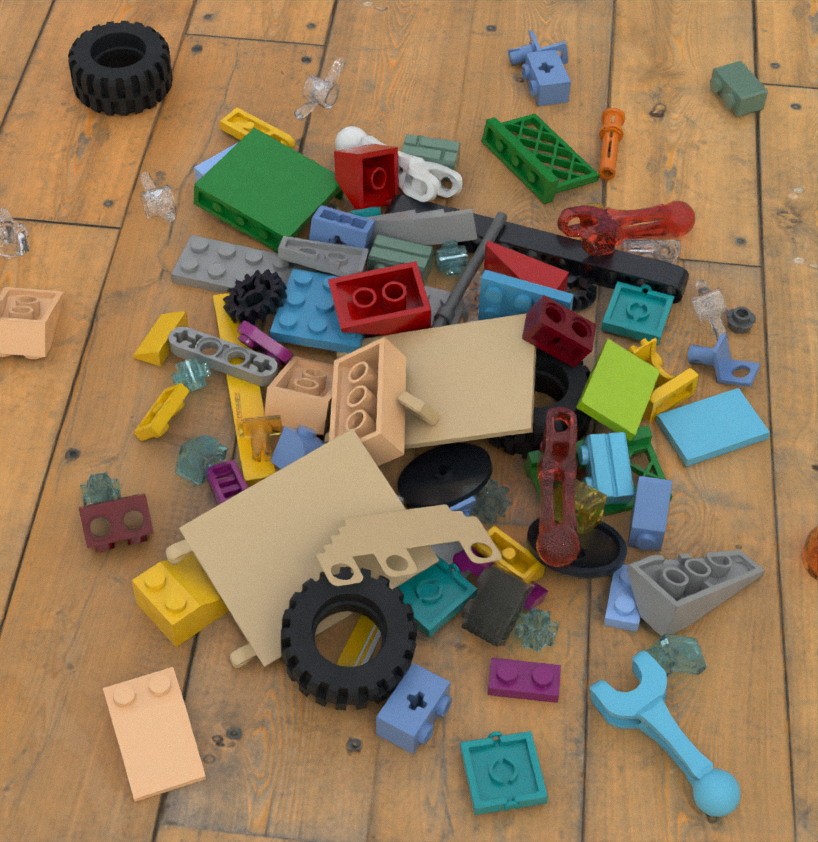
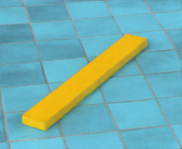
[213,293,276,487]

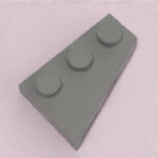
[278,236,369,277]

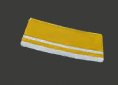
[336,615,381,667]

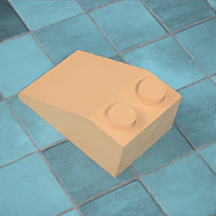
[0,287,64,359]
[263,356,334,436]
[103,667,206,802]

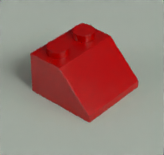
[334,144,399,210]

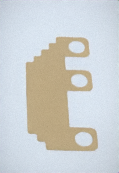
[315,504,502,586]

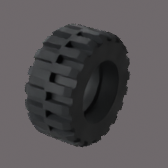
[68,21,173,116]
[489,347,591,458]
[281,567,417,711]

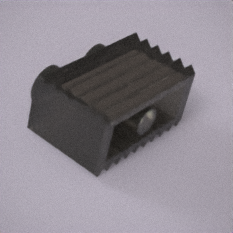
[461,565,534,647]

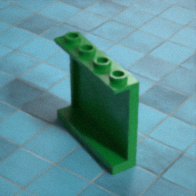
[194,128,344,253]

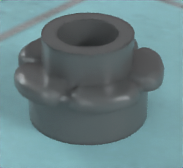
[726,306,756,334]

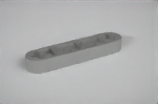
[168,327,278,386]

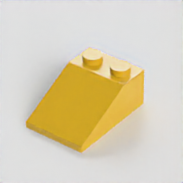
[131,553,229,647]

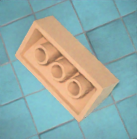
[329,337,406,466]

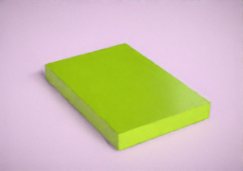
[576,339,660,441]

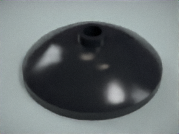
[526,512,627,579]

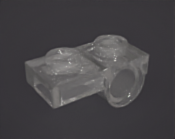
[0,208,30,259]
[621,239,681,265]

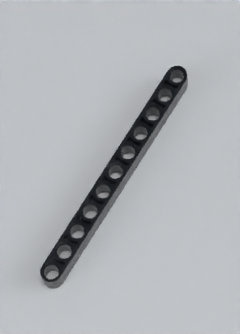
[384,195,689,304]

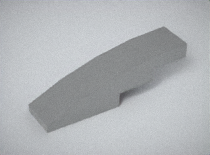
[365,208,477,247]

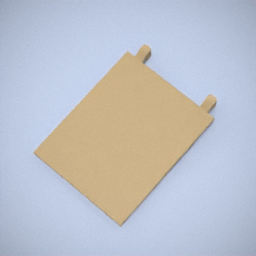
[324,313,536,449]
[166,428,439,669]

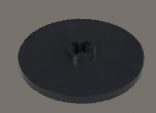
[398,443,493,508]

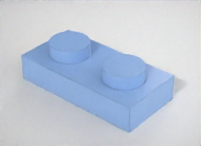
[604,564,640,632]

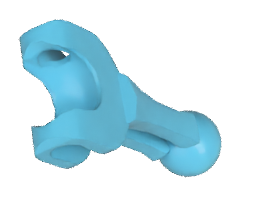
[589,651,741,817]

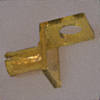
[235,392,282,462]

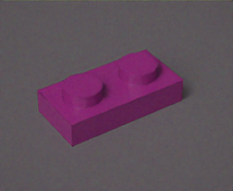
[488,658,561,703]

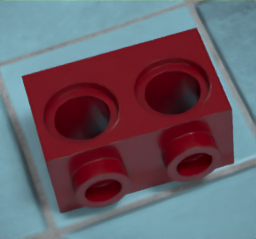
[522,295,596,368]
[79,493,154,552]

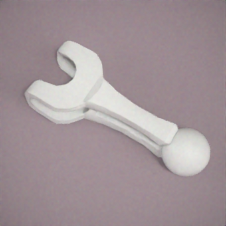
[335,126,463,202]

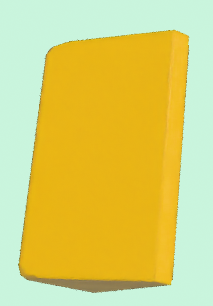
[133,311,188,367]
[472,525,545,586]

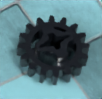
[223,269,287,325]

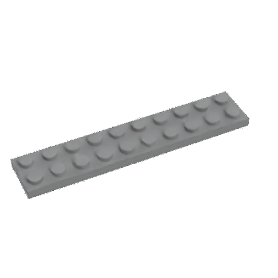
[171,235,467,327]

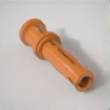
[598,108,625,180]

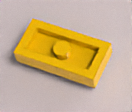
[133,382,190,441]

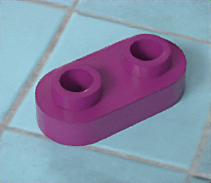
[236,320,293,366]

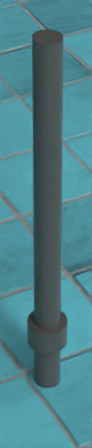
[431,212,507,328]

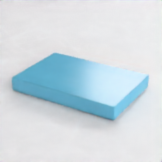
[656,388,770,467]

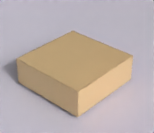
[398,390,440,426]

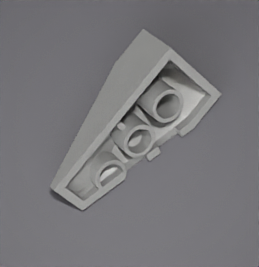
[627,550,765,638]

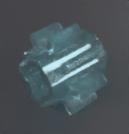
[434,240,468,276]
[171,357,212,392]
[80,472,122,506]
[472,479,512,522]
[514,607,559,652]

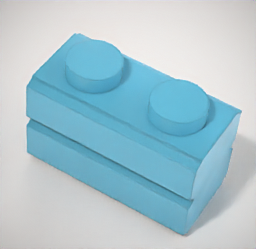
[578,432,635,506]

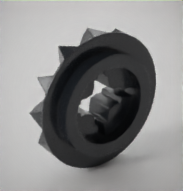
[566,272,597,310]

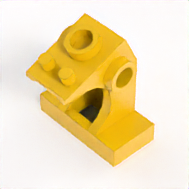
[628,338,699,423]

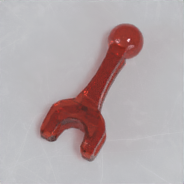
[557,200,696,256]
[536,407,581,567]

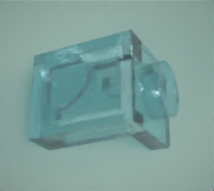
[175,435,228,485]
[646,634,707,676]

